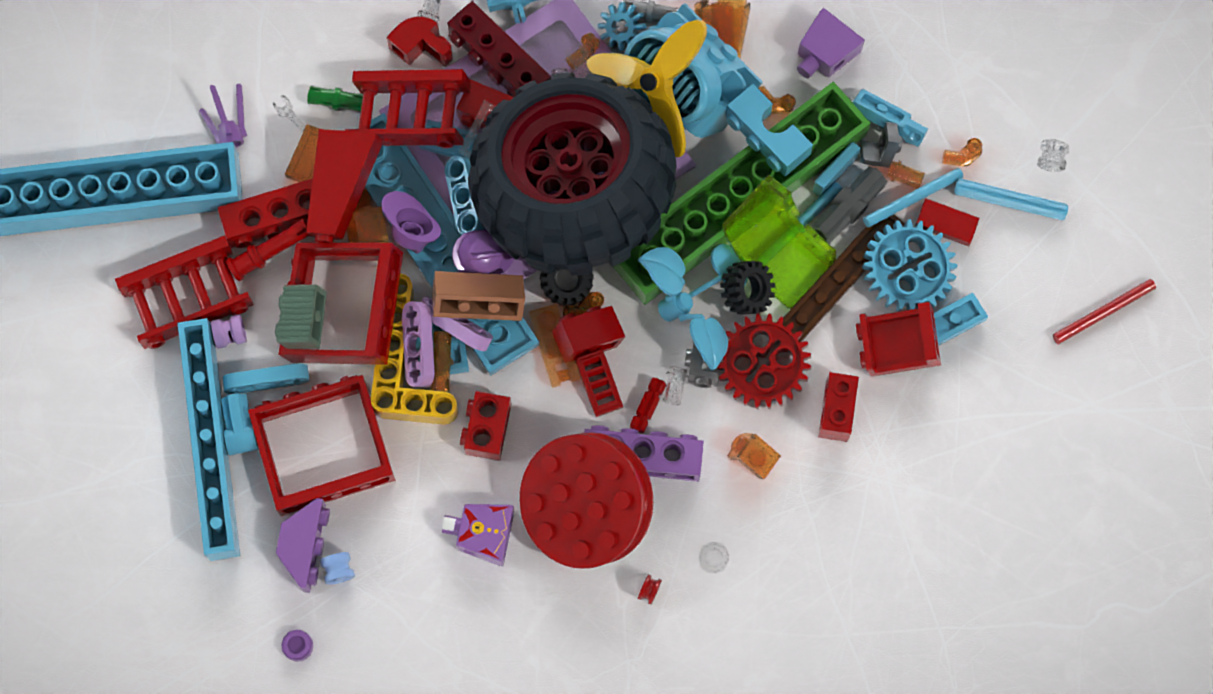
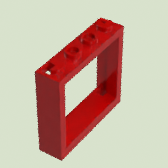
[278,243,403,365]
[248,375,396,516]

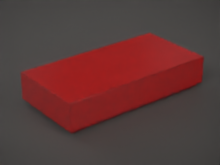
[915,198,980,247]

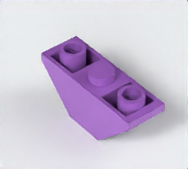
[276,498,330,593]

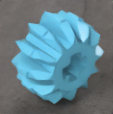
[598,2,646,51]

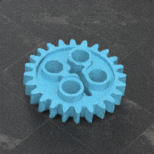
[862,219,958,312]

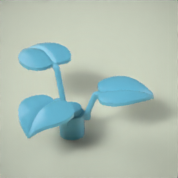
[638,244,748,371]

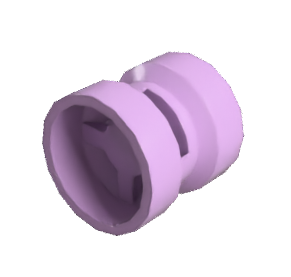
[211,314,247,349]

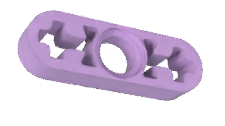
[421,297,493,351]
[402,301,435,387]

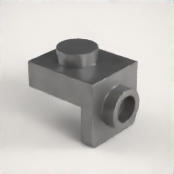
[860,122,903,168]
[684,342,719,388]

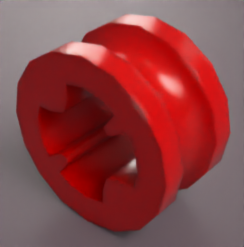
[637,574,662,605]

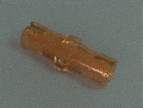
[431,331,453,392]

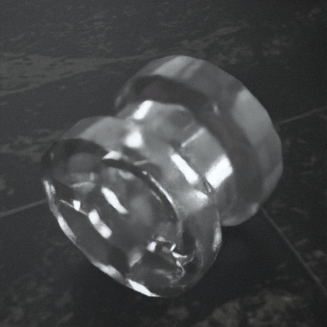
[1037,139,1069,172]

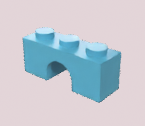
[726,84,813,177]

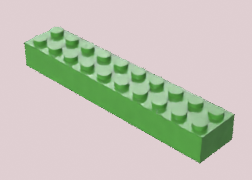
[613,81,871,305]

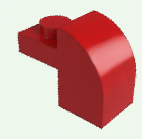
[386,17,453,67]

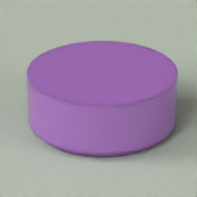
[282,630,313,662]

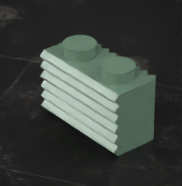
[275,284,327,349]

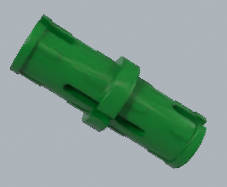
[307,86,363,112]

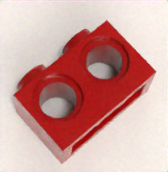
[818,372,859,442]
[460,391,512,461]

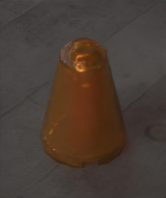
[694,0,751,59]

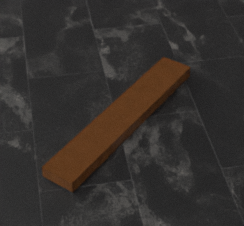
[783,214,905,342]

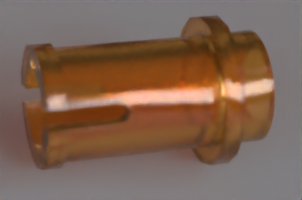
[886,160,925,189]

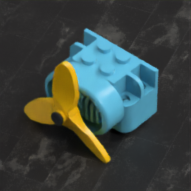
[586,3,763,158]

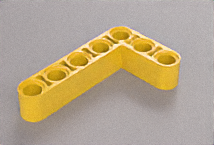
[371,273,458,425]

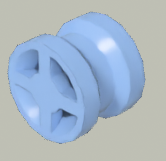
[320,552,355,585]

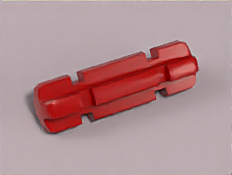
[630,377,666,434]

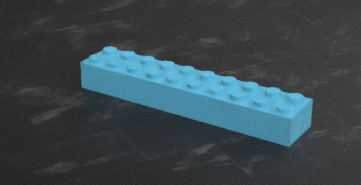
[0,142,243,236]

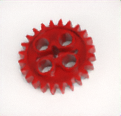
[716,313,811,409]

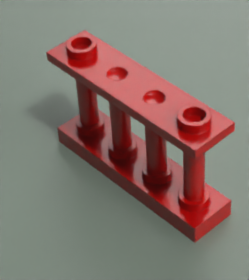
[345,69,471,148]
[115,235,254,349]

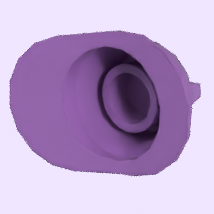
[381,191,441,254]
[452,229,514,274]

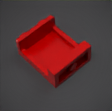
[856,302,941,377]

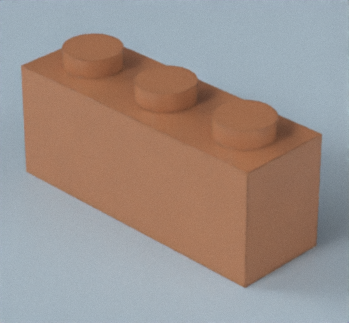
[432,271,525,321]

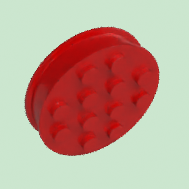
[519,432,654,569]

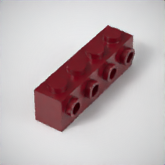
[447,1,551,97]

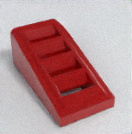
[575,349,623,418]

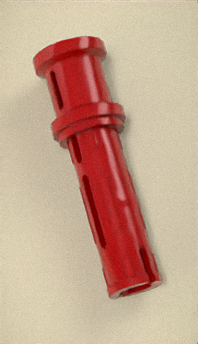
[226,218,311,282]

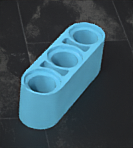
[445,156,486,234]

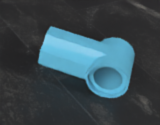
[221,393,259,456]

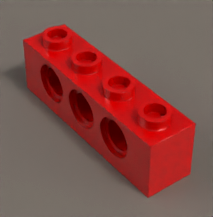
[217,178,313,248]

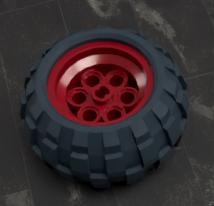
[468,72,677,275]

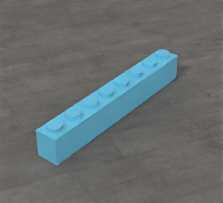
[178,318,241,561]

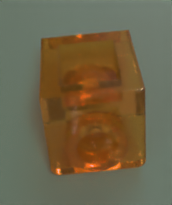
[727,433,781,479]

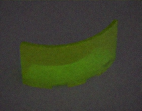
[722,175,836,309]

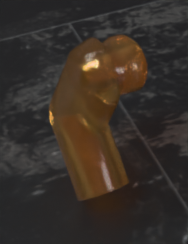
[565,32,600,70]
[758,86,796,114]
[942,138,983,167]
[562,292,605,316]

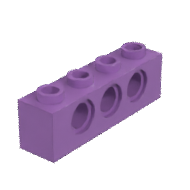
[584,425,704,482]

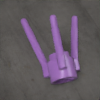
[199,83,247,148]

